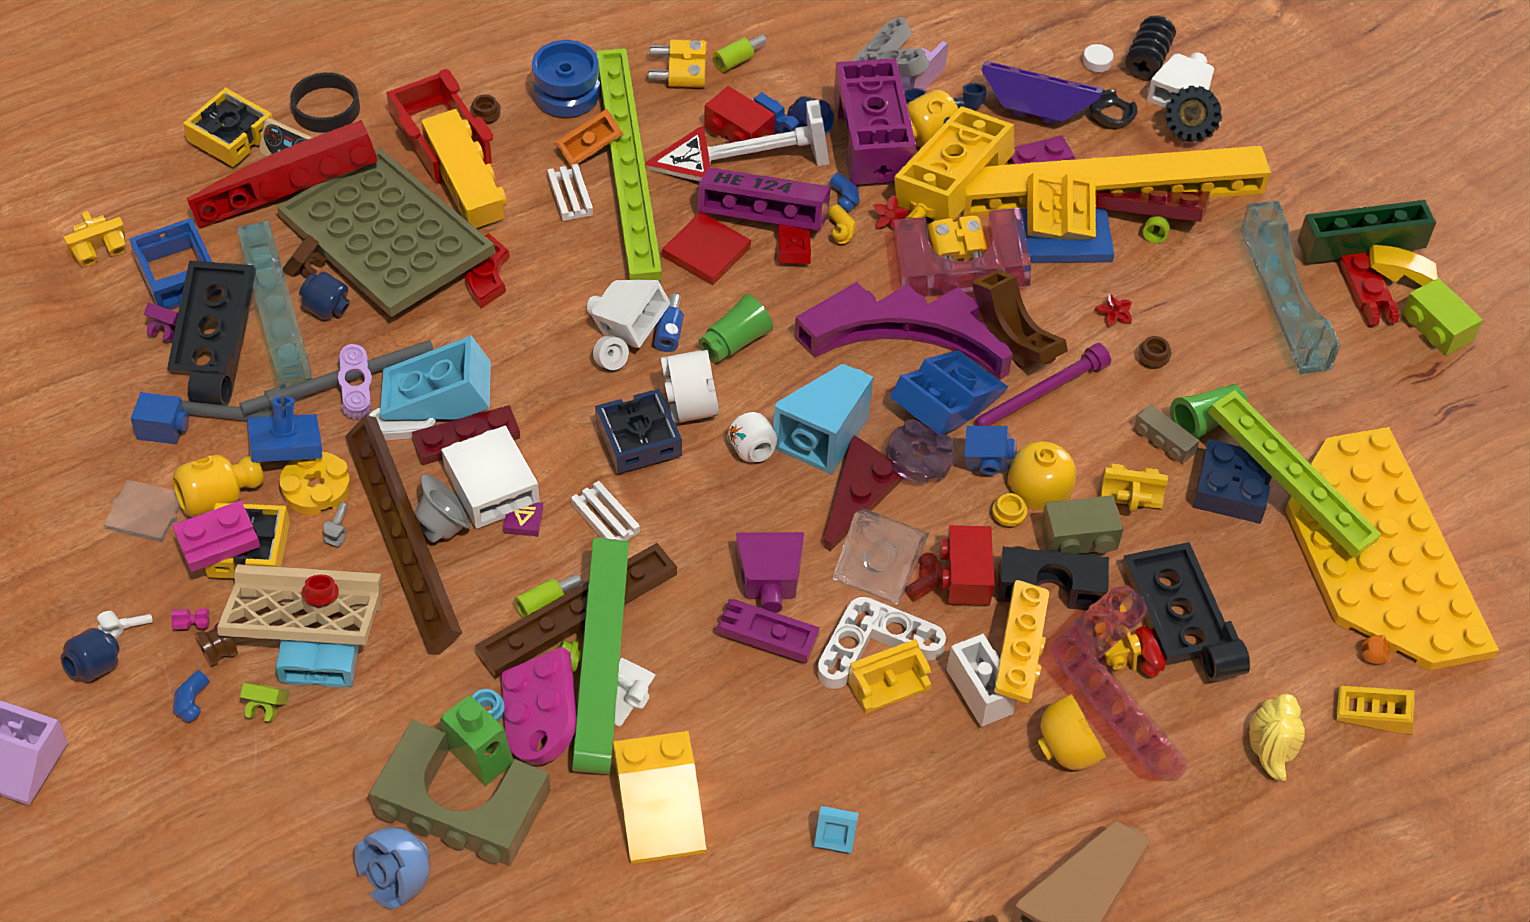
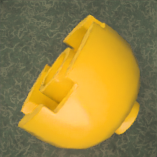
[1007,441,1076,510]
[1037,694,1106,770]

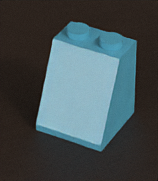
[773,364,873,475]

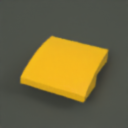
[1027,172,1096,240]

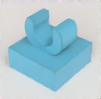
[814,806,859,854]

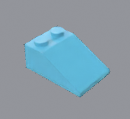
[380,335,491,420]

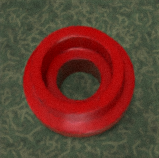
[302,574,339,607]

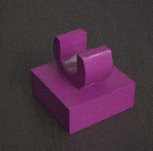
[143,303,178,342]

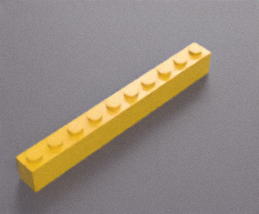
[962,146,1271,217]

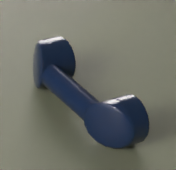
[904,83,987,110]

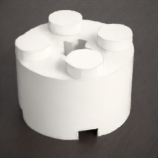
[661,350,720,423]

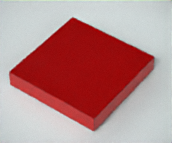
[662,212,751,285]

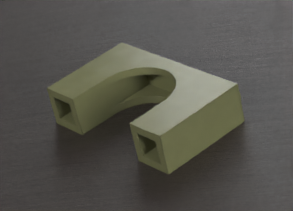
[369,720,550,866]

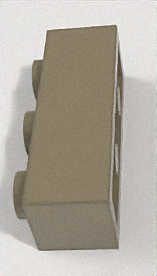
[1134,404,1200,465]

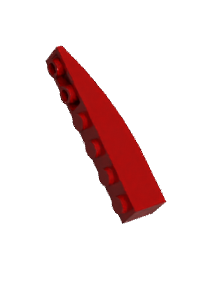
[186,120,378,228]

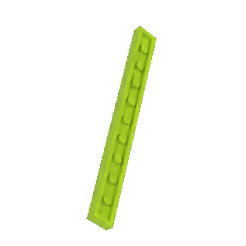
[596,48,662,280]

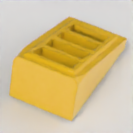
[1337,686,1415,734]

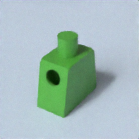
[440,696,513,786]

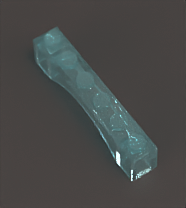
[1241,201,1340,374]
[236,220,313,389]

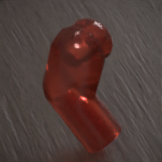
[905,552,942,602]

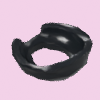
[1089,89,1138,129]

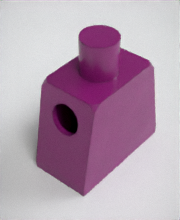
[736,532,804,613]

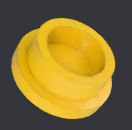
[992,493,1027,527]

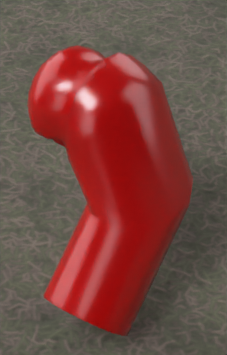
[1134,626,1166,678]

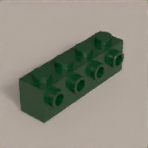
[1297,200,1436,263]

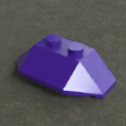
[981,61,1104,124]

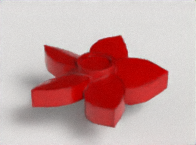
[874,194,911,233]
[1095,293,1132,328]

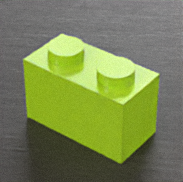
[1402,278,1483,356]

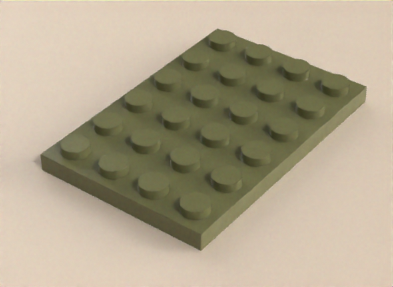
[277,148,496,317]

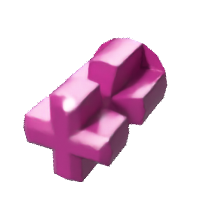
[171,609,210,630]

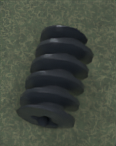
[1125,15,1176,81]

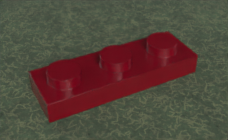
[412,405,520,466]

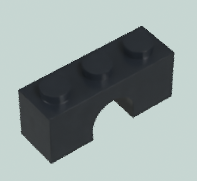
[997,546,1109,611]

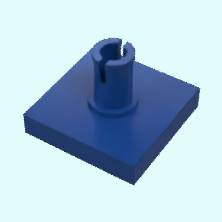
[247,396,322,462]

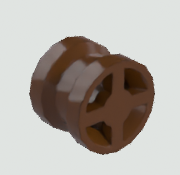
[195,623,238,666]

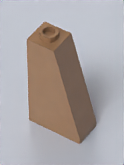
[1011,821,1150,922]

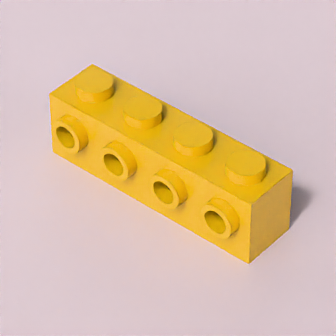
[421,109,507,228]

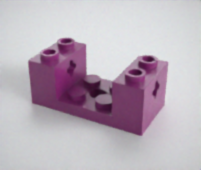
[833,58,916,185]

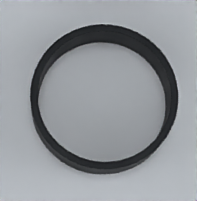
[290,72,360,133]

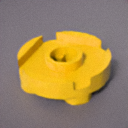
[280,452,351,515]

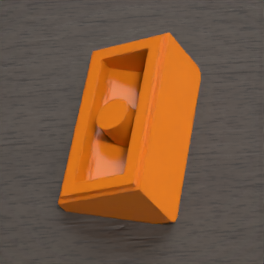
[555,109,624,167]

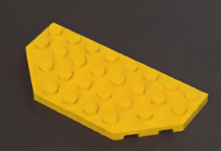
[1285,427,1499,670]

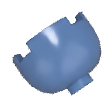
[354,827,430,909]

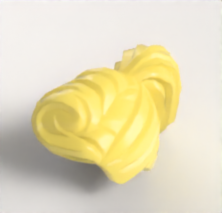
[1249,694,1305,781]

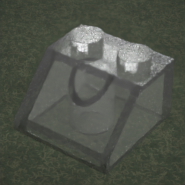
[832,508,929,604]

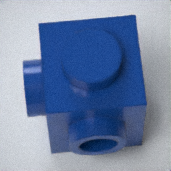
[964,426,1017,475]

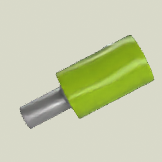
[713,35,767,72]
[514,574,582,618]

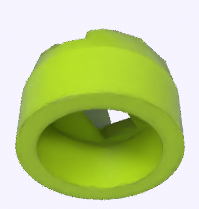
[1143,216,1170,243]

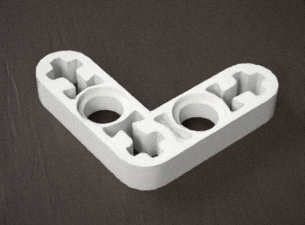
[817,597,946,689]

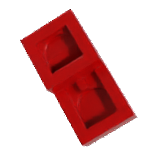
[778,224,811,264]

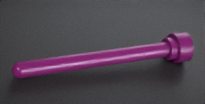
[975,343,1111,426]

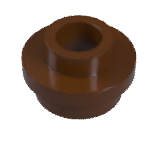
[470,94,501,123]
[1138,336,1171,367]

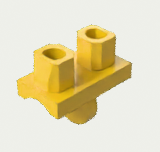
[64,211,126,268]
[1100,464,1168,512]

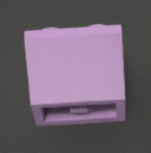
[0,700,68,806]

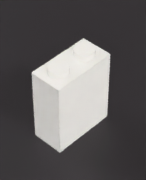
[441,426,540,529]

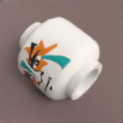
[728,412,778,463]

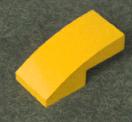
[1369,245,1437,286]

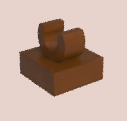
[282,235,326,278]

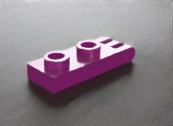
[715,599,819,664]

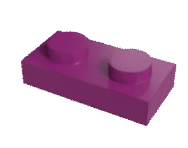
[1008,135,1075,165]

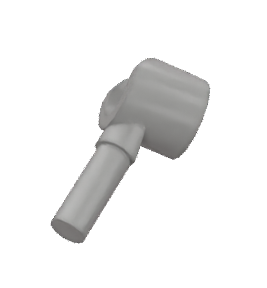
[323,502,348,547]

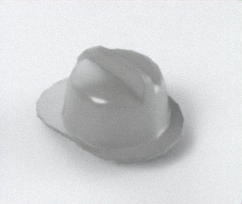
[415,474,472,542]

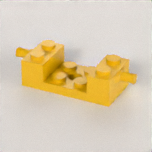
[894,106,1015,228]

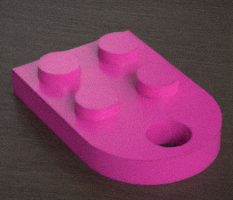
[501,647,576,765]

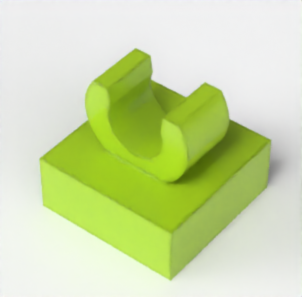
[240,682,290,722]

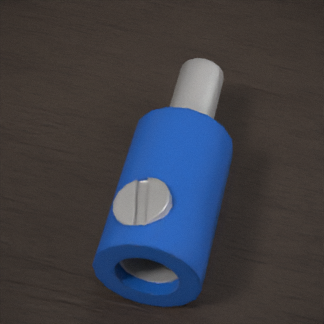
[654,293,684,352]

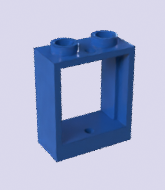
[129,218,222,310]

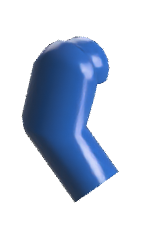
[829,173,860,212]

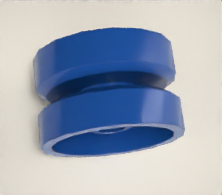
[532,40,600,117]

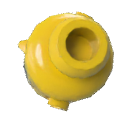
[907,90,958,148]
[173,454,264,517]

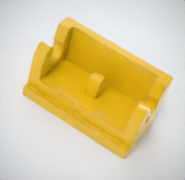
[848,639,931,714]

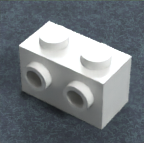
[946,634,1017,727]

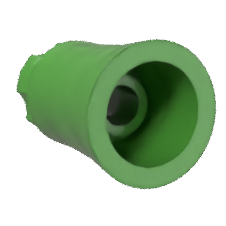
[698,294,773,363]
[1170,384,1248,439]

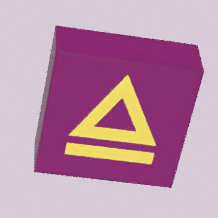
[503,502,544,537]

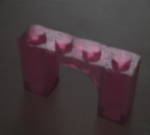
[894,208,1031,297]

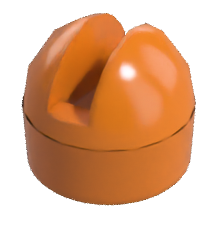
[1361,634,1390,664]

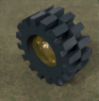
[1165,85,1222,143]

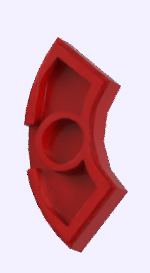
[466,233,510,308]

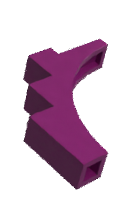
[794,282,1013,380]

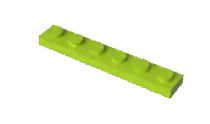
[1208,390,1382,558]

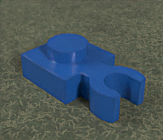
[754,92,800,135]

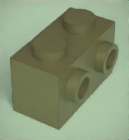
[1041,496,1123,554]

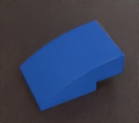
[890,350,1008,435]

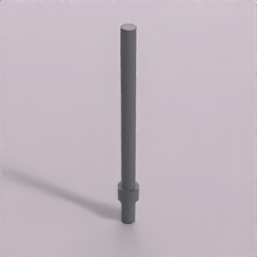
[239,340,434,416]

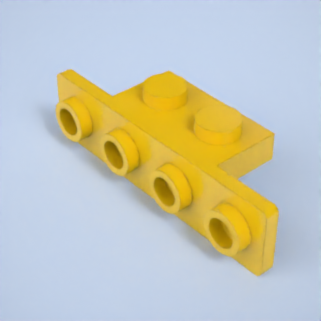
[994,580,1049,703]

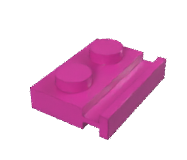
[172,500,260,572]

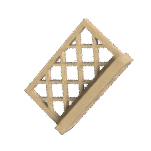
[217,564,383,645]

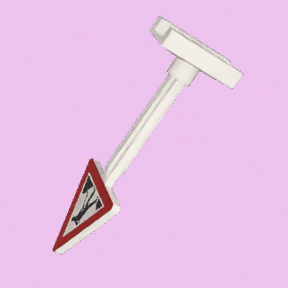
[645,100,830,181]

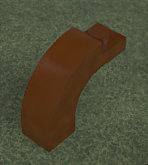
[972,269,1068,368]

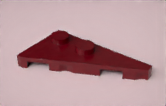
[1095,190,1210,222]
[824,435,906,551]

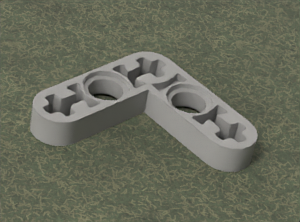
[853,17,930,77]

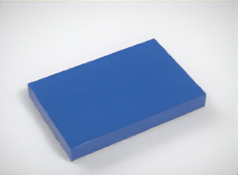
[1012,208,1115,263]

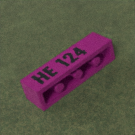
[698,167,831,231]

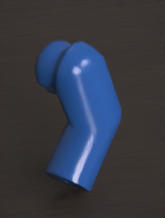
[173,670,210,722]

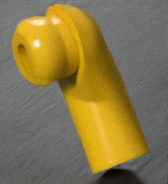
[828,204,857,244]

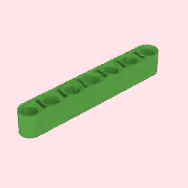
[572,537,629,775]

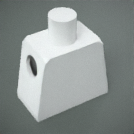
[1147,52,1214,121]
[587,280,671,348]

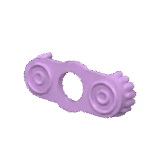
[338,344,372,420]

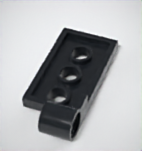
[167,260,256,406]
[1122,542,1250,682]

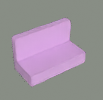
[901,41,948,92]

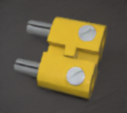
[648,40,706,88]
[927,216,989,280]

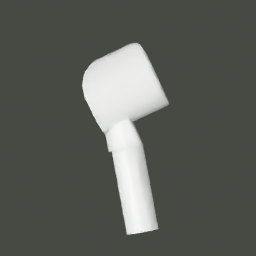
[97,611,153,638]
[618,673,649,709]

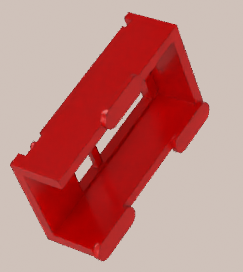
[386,69,494,184]

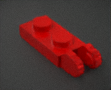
[1339,252,1399,327]

